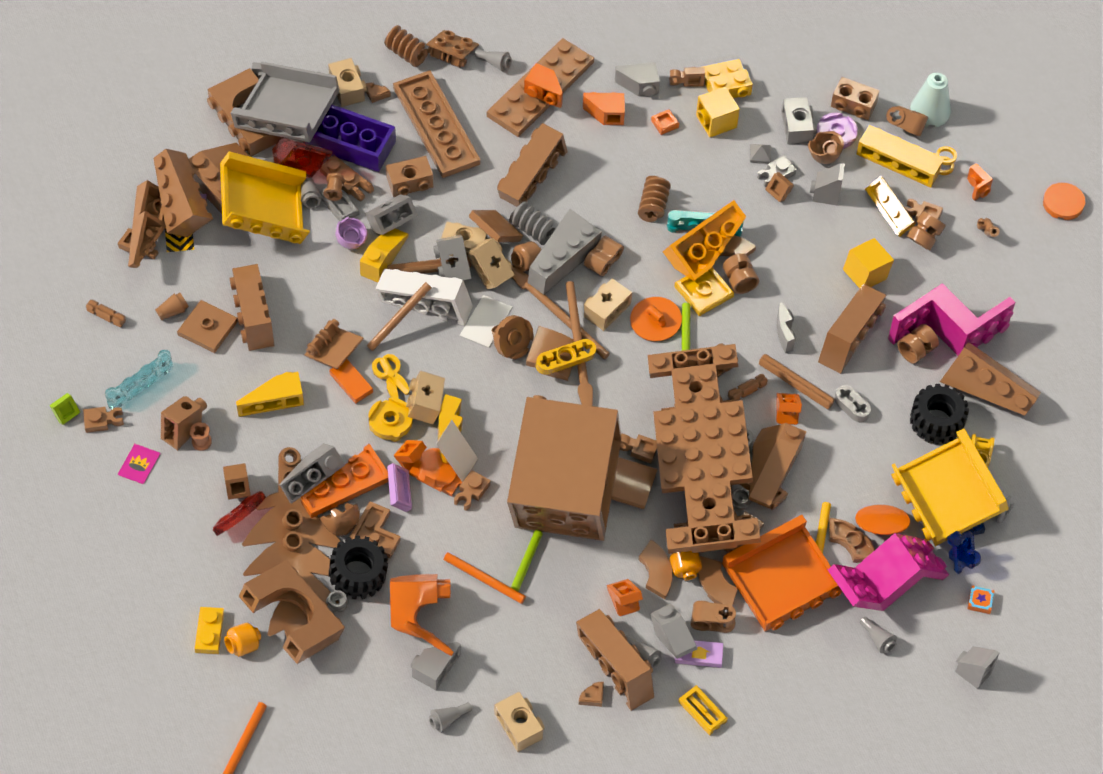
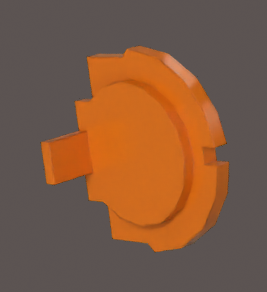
[409,448,462,496]

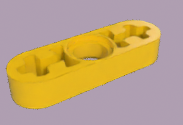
[535,339,596,375]

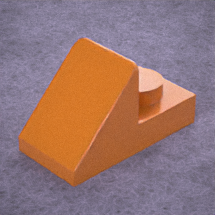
[776,393,802,425]
[607,579,643,616]

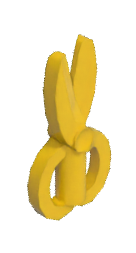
[372,354,409,399]

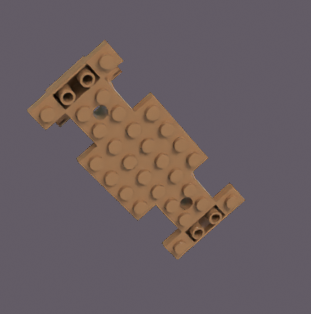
[647,344,761,554]

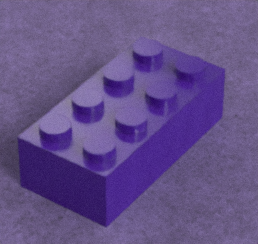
[303,105,396,172]

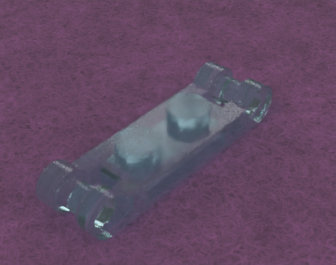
[105,350,173,410]

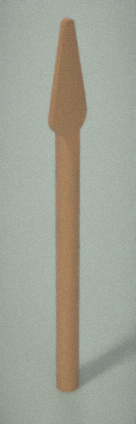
[512,265,610,359]
[566,281,593,406]

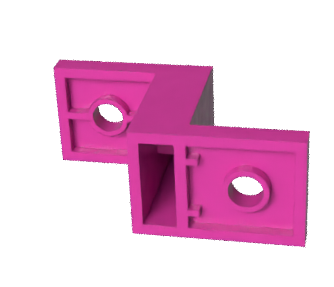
[888,283,1016,356]
[828,533,949,611]

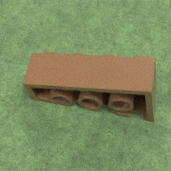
[497,123,568,207]
[153,149,213,237]
[229,264,275,351]
[818,284,886,374]
[940,342,1041,416]
[576,609,654,711]

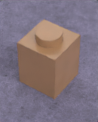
[223,463,251,500]

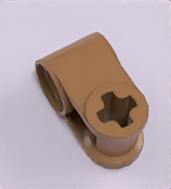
[886,106,928,136]
[691,601,736,633]

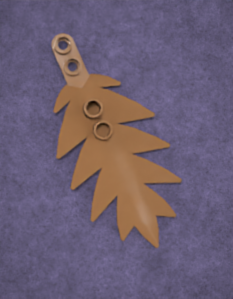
[242,447,340,638]

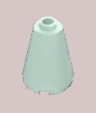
[910,73,951,127]

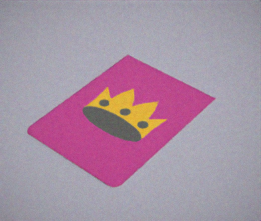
[118,443,160,484]

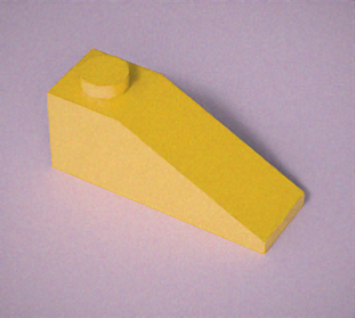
[360,228,409,282]
[236,372,304,417]

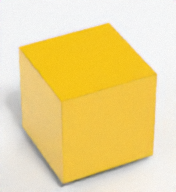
[696,87,740,137]
[843,238,894,289]

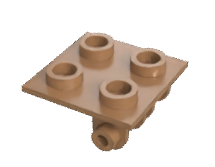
[426,30,479,68]
[304,319,364,369]

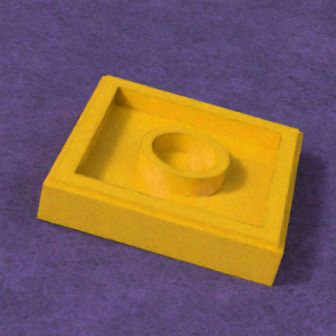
[674,267,734,316]

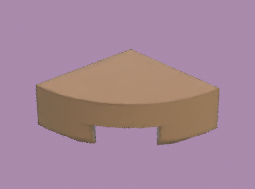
[365,82,391,103]
[578,682,604,707]

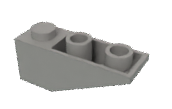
[279,443,345,504]

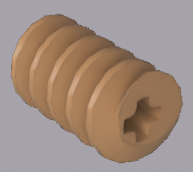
[384,25,428,67]
[638,176,671,222]

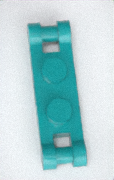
[667,210,744,237]

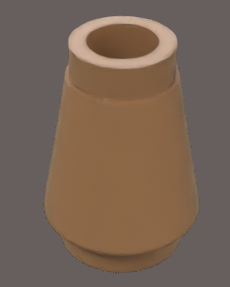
[155,293,189,321]

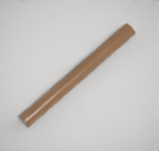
[367,282,432,351]

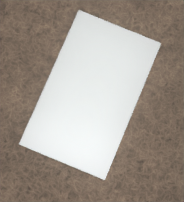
[460,295,512,347]
[436,420,478,482]

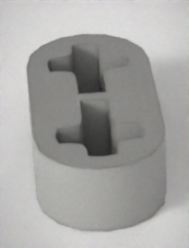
[835,386,871,422]

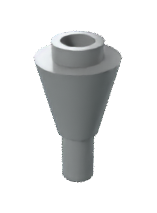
[475,49,512,71]
[860,617,897,653]
[626,635,661,669]
[429,702,472,732]

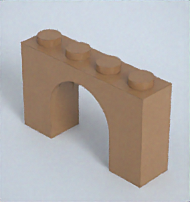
[207,68,287,157]
[239,560,345,664]

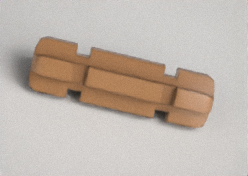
[86,300,126,327]
[728,374,768,401]

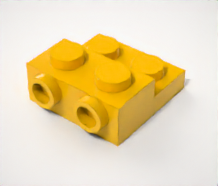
[703,59,753,98]

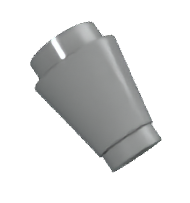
[301,178,322,208]

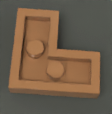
[350,501,401,559]

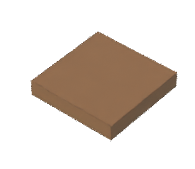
[469,210,523,242]

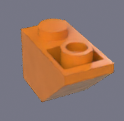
[524,63,563,108]
[583,92,625,125]

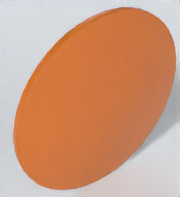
[630,297,682,341]
[855,505,910,535]

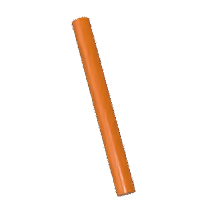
[443,552,526,604]
[223,702,267,774]

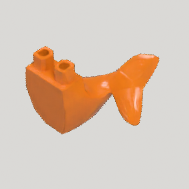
[390,574,454,656]

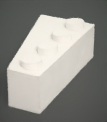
[376,269,473,326]

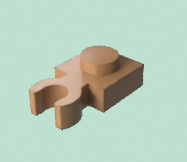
[669,67,705,87]
[904,199,943,221]
[83,407,124,433]
[454,470,491,511]

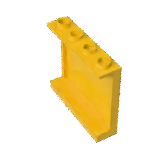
[220,151,310,244]
[891,428,1009,546]

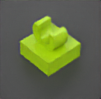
[49,393,81,425]

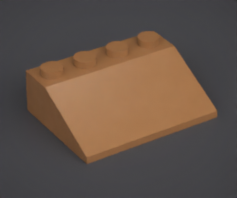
[189,143,250,214]

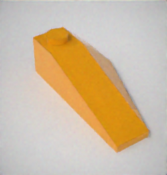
[663,200,746,281]

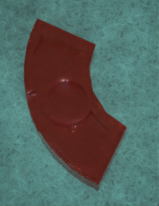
[212,491,266,536]

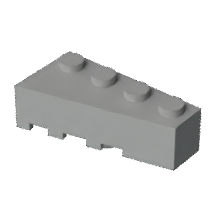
[528,209,602,295]

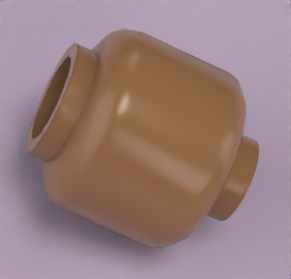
[511,241,542,272]

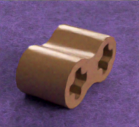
[584,235,624,276]

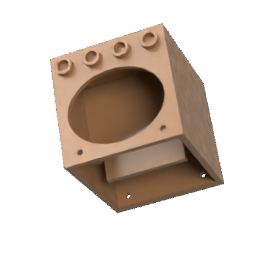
[507,395,622,541]

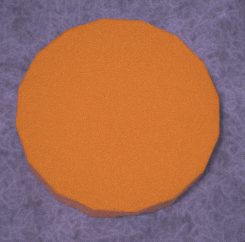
[1043,183,1085,220]

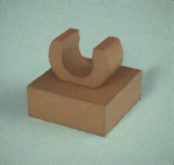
[765,172,794,202]

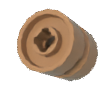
[907,211,946,251]
[723,253,759,294]
[897,324,939,364]

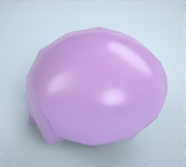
[335,217,367,249]

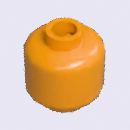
[669,551,702,581]
[224,622,261,657]

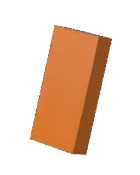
[329,359,373,404]

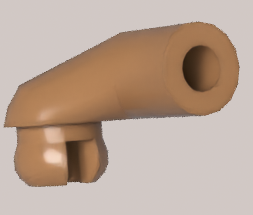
[977,218,1000,237]

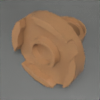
[491,315,534,359]

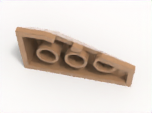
[749,423,806,508]

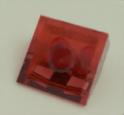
[272,137,332,178]

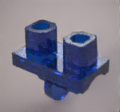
[947,530,981,574]

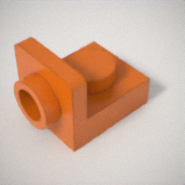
[967,163,993,200]
[393,440,427,470]

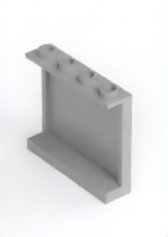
[231,62,340,142]

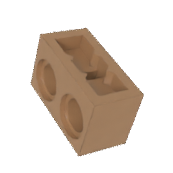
[831,77,880,121]

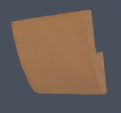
[526,326,574,381]
[612,457,657,509]

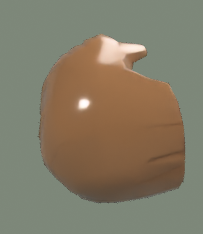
[808,131,844,164]
[320,503,360,536]

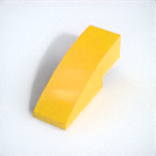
[438,394,463,463]

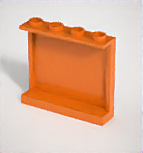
[722,514,843,632]

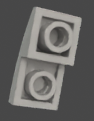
[777,303,796,353]

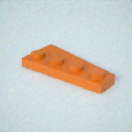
[300,443,389,518]

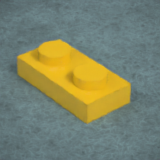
[195,607,224,654]

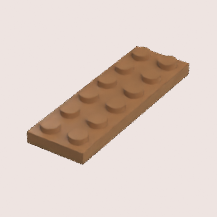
[487,38,594,137]
[393,70,480,178]

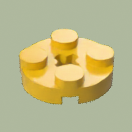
[368,398,413,442]

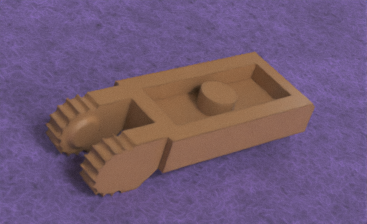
[319,155,374,201]

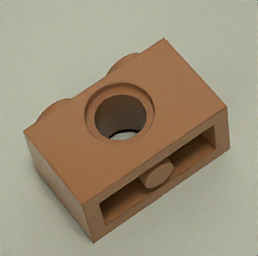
[386,156,433,197]

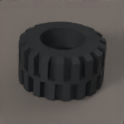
[910,384,969,444]
[329,536,388,600]

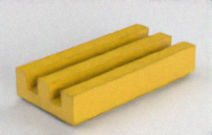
[678,685,728,736]

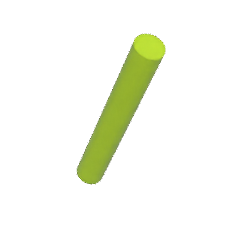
[682,302,690,351]
[511,530,543,592]

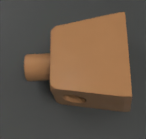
[161,396,207,451]

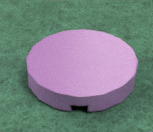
[816,113,858,149]

